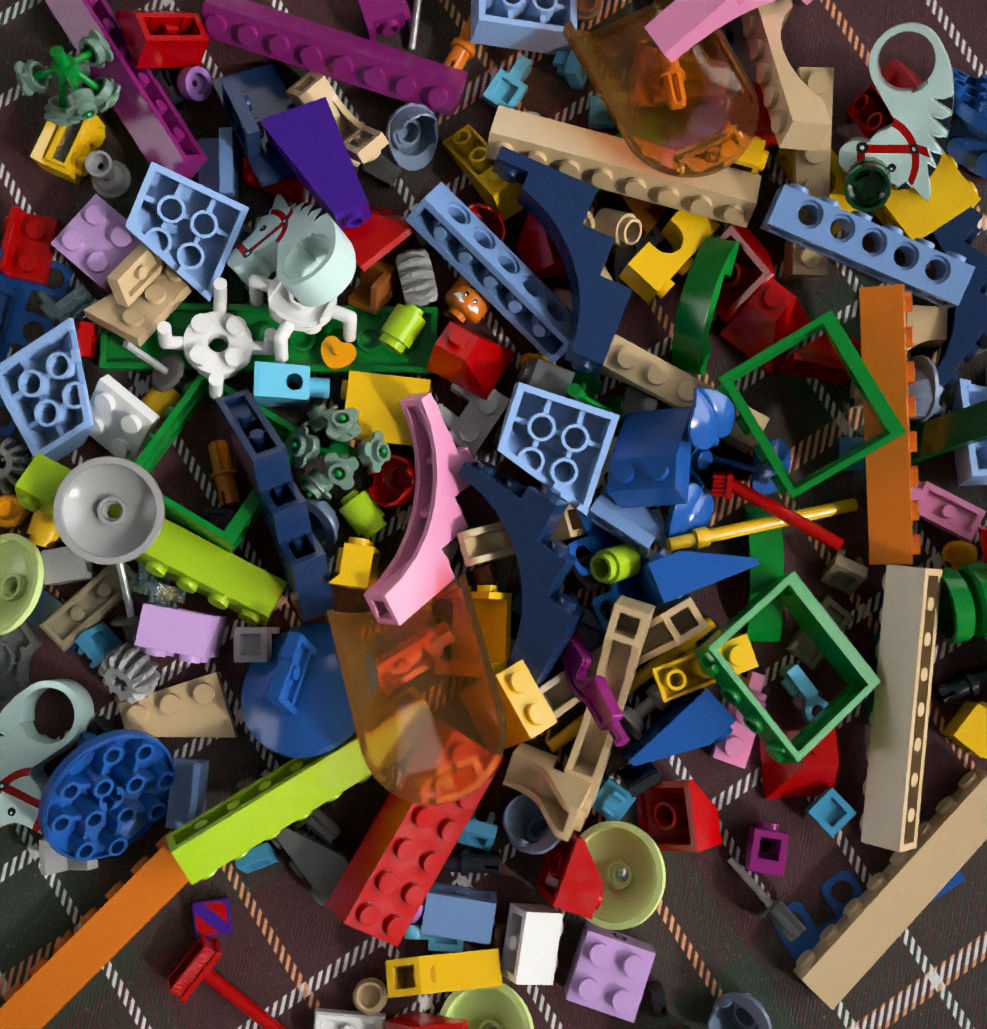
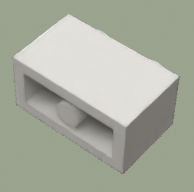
[501,903,563,985]

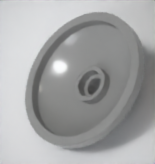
[53,457,165,565]

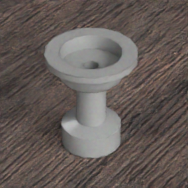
[85,150,132,199]
[620,683,671,741]

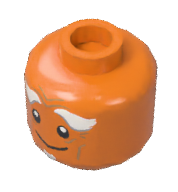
[445,275,493,324]

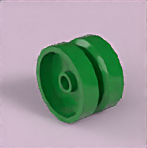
[937,561,987,644]

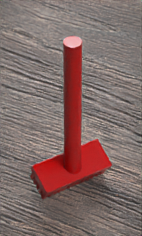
[711,470,845,551]
[167,934,288,1029]

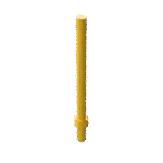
[666,498,858,551]
[546,616,716,753]

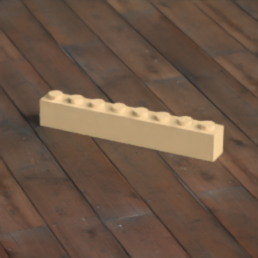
[485,105,761,228]
[860,564,942,852]
[793,769,987,1010]

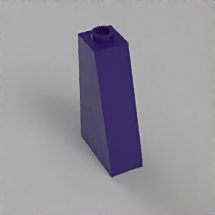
[261,97,371,229]

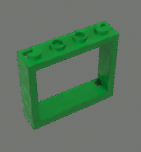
[716,310,907,499]
[130,374,298,554]
[693,571,881,764]

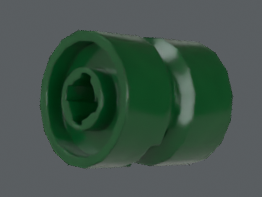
[844,157,891,212]

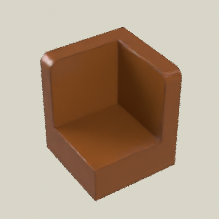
[348,260,397,315]

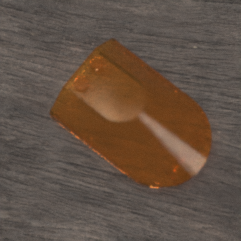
[563,0,759,178]
[327,575,507,805]

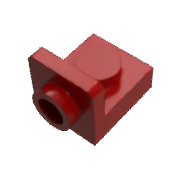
[63,320,99,358]

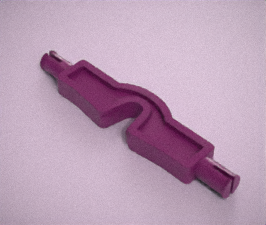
[560,630,630,747]

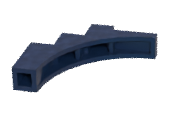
[923,207,987,390]
[458,460,586,686]

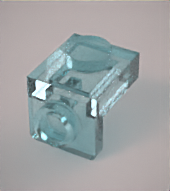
[37,284,98,322]
[133,563,186,607]

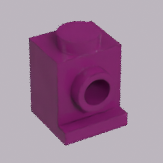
[358,0,411,42]
[742,820,789,876]

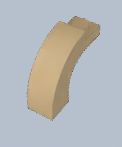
[286,71,389,168]

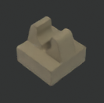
[820,549,869,595]

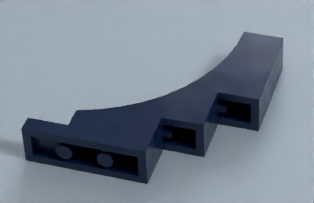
[492,146,632,373]
[215,389,336,623]

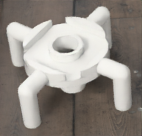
[248,261,357,363]
[157,277,277,400]

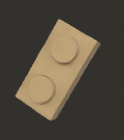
[106,242,168,307]

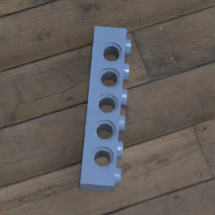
[405,182,573,364]
[760,183,976,309]

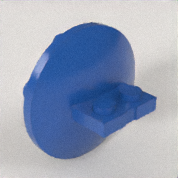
[944,68,987,180]
[241,623,376,758]
[38,729,176,861]

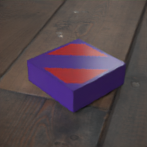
[192,896,233,938]

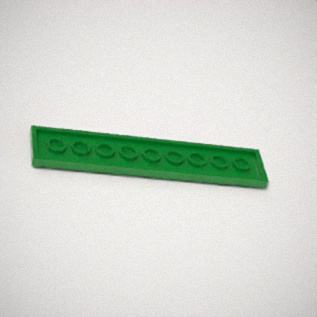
[99,303,438,376]

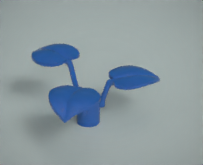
[666,387,791,538]

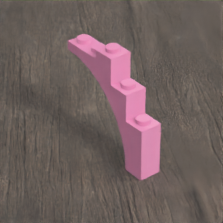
[644,0,813,62]
[363,392,475,626]

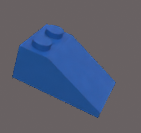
[607,406,692,508]
[634,549,760,606]
[621,688,737,766]

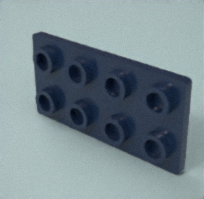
[212,64,296,187]

